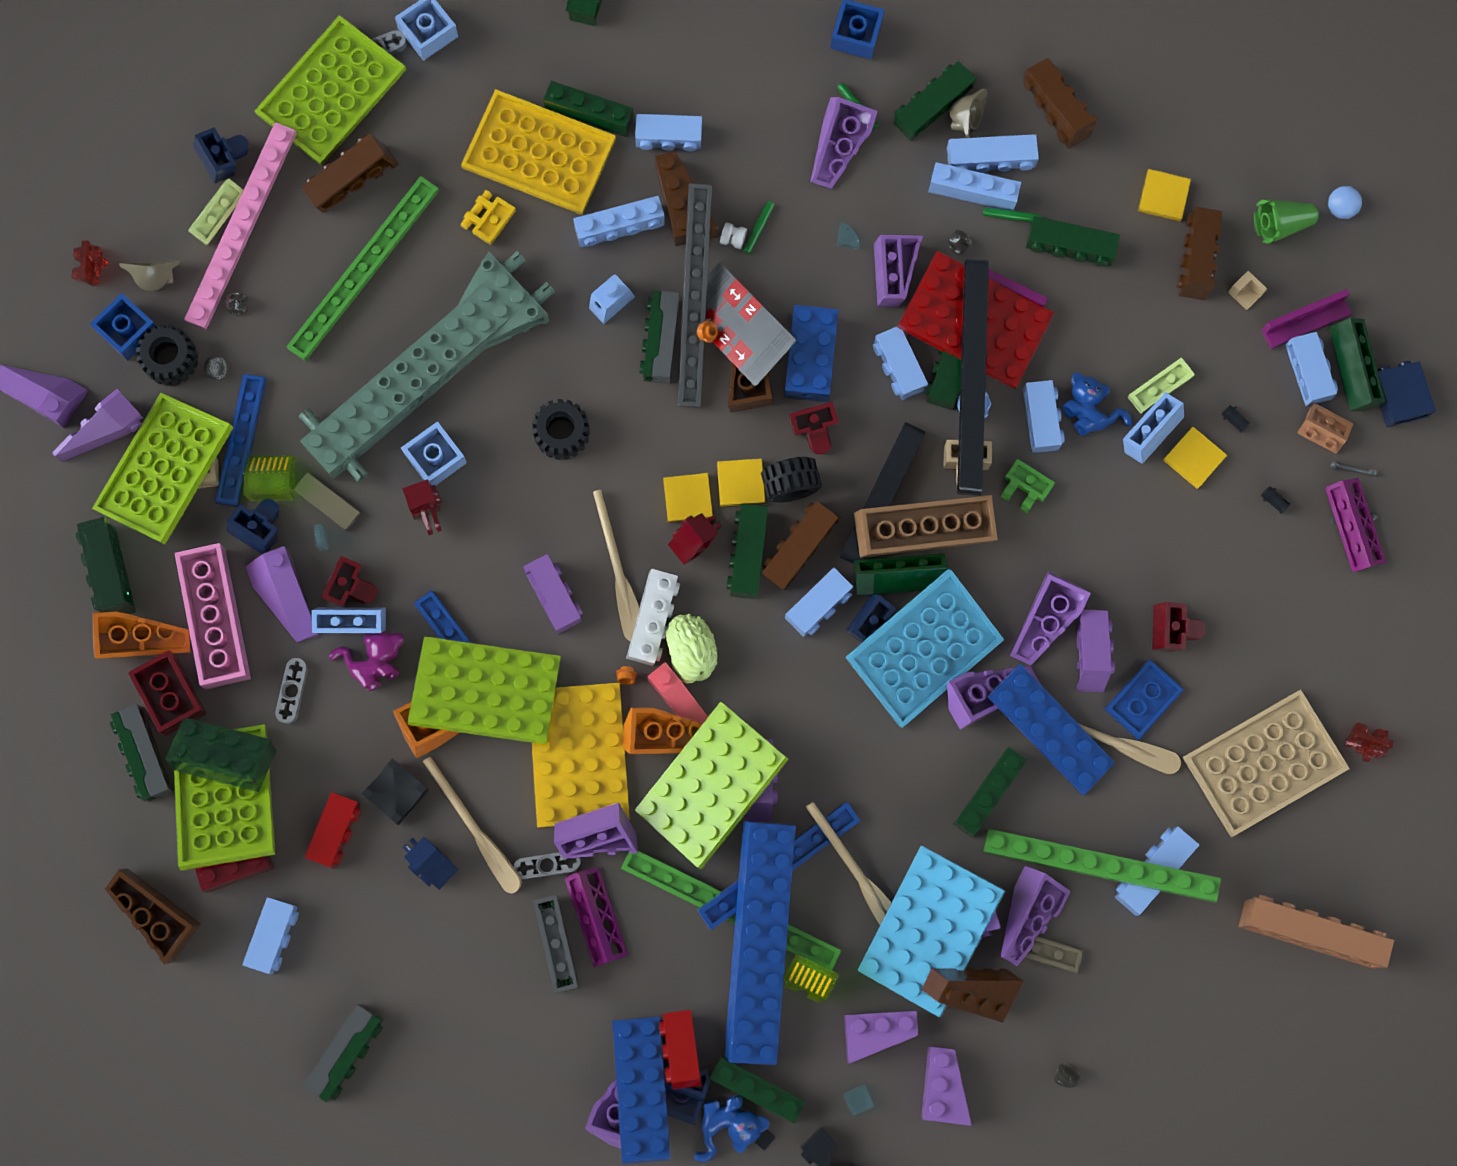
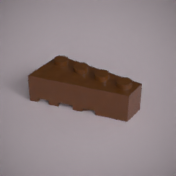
[1023,58,1098,149]
[301,134,399,213]
[655,151,718,246]
[1177,206,1223,301]
[728,363,774,412]
[762,501,842,590]
[105,868,201,965]
[921,968,1023,1023]

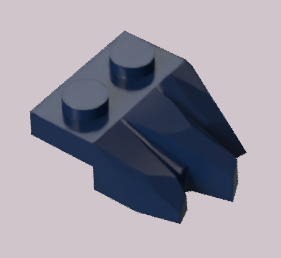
[664,1063,710,1126]

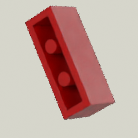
[304,792,362,869]
[659,1010,701,1090]

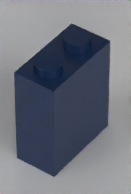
[1377,361,1436,428]

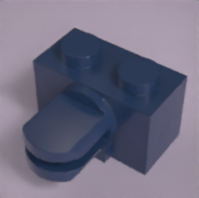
[194,127,249,183]
[226,499,279,554]
[845,594,896,643]
[402,837,459,890]

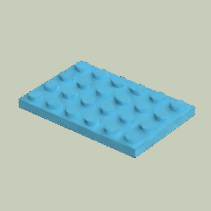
[845,569,1004,728]
[857,846,1006,1017]

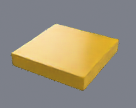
[1138,169,1191,222]
[1163,427,1227,489]
[717,459,765,507]
[663,473,712,523]

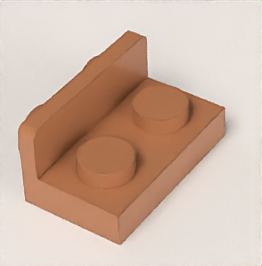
[1298,403,1353,454]

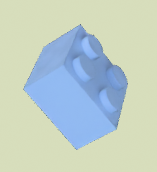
[395,0,458,61]
[401,421,467,486]

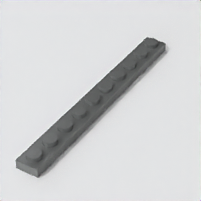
[677,183,712,408]

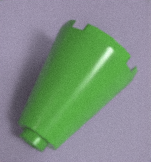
[1254,199,1319,243]

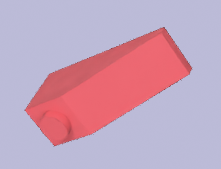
[648,662,708,724]

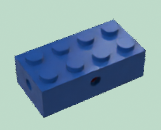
[784,305,839,402]

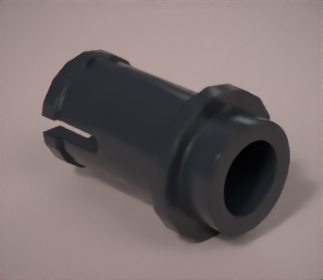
[1221,405,1250,433]
[1261,486,1291,514]

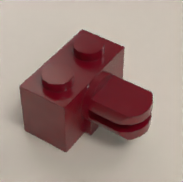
[788,401,839,454]
[402,479,442,535]
[667,513,722,565]
[321,556,377,607]
[1152,602,1206,652]

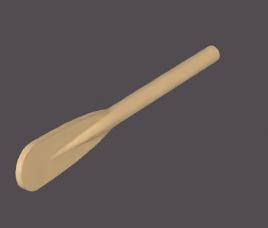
[593,490,639,641]
[1079,724,1181,774]
[423,757,522,893]
[806,802,891,925]

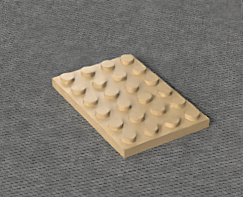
[1183,689,1350,837]

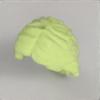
[665,614,717,684]

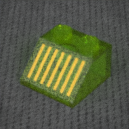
[244,455,295,501]
[783,954,839,1003]

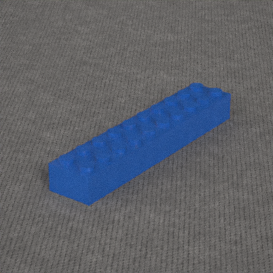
[724,821,796,1065]

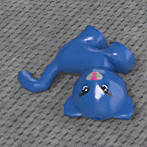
[1062,372,1133,436]
[694,1095,770,1163]

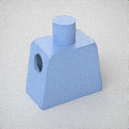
[589,274,635,324]

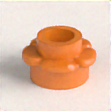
[697,321,718,343]
[616,666,638,685]

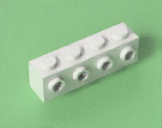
[626,569,680,666]

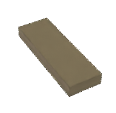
[293,472,361,531]
[1024,936,1084,973]

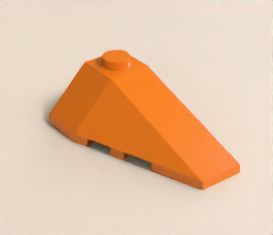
[92,611,190,659]
[393,701,460,759]
[623,707,702,754]

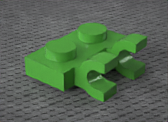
[1001,459,1055,513]

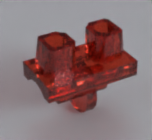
[71,240,108,286]
[1344,723,1393,763]

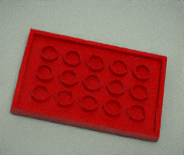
[897,251,1055,389]

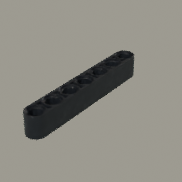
[840,422,926,564]

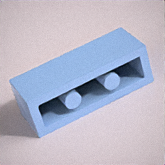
[635,114,702,151]
[873,327,928,400]
[1286,332,1338,406]
[1023,380,1064,453]
[1123,392,1184,464]
[785,568,853,637]
[312,607,386,633]
[242,897,299,974]

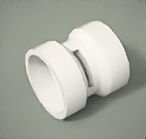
[720,222,747,249]

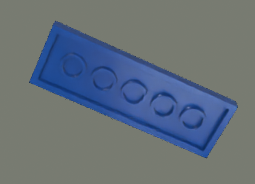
[987,664,1115,795]
[612,1017,671,1165]

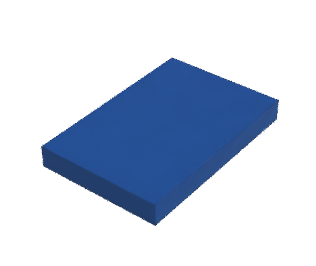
[1104,659,1184,740]

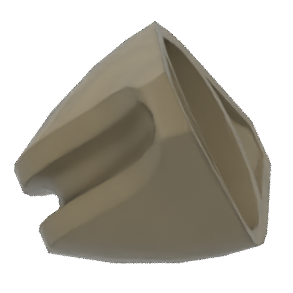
[949,88,988,138]
[119,260,180,291]

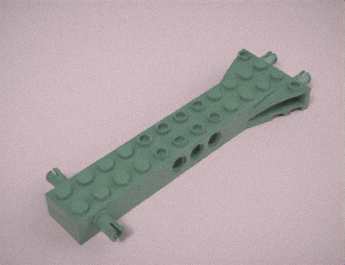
[299,251,555,482]

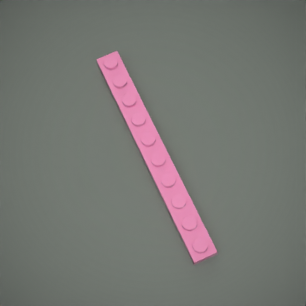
[184,122,297,330]

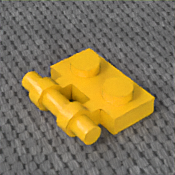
[460,190,516,245]

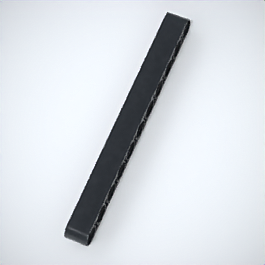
[957,259,989,496]

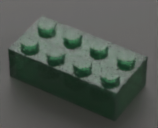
[75,517,136,614]
[166,718,276,792]

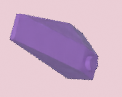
[810,97,878,189]
[0,365,89,428]
[52,389,145,462]
[246,546,319,643]
[1010,571,1091,665]
[947,666,1040,729]
[1001,866,1071,966]
[585,1080,621,1148]

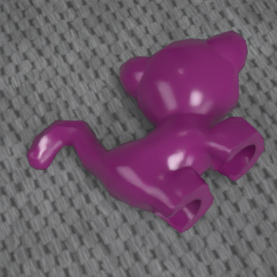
[329,632,404,692]

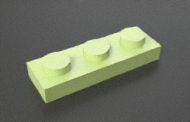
[188,178,244,245]
[1128,357,1195,414]

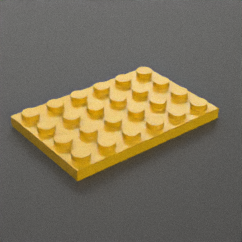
[461,89,616,215]
[532,683,630,828]

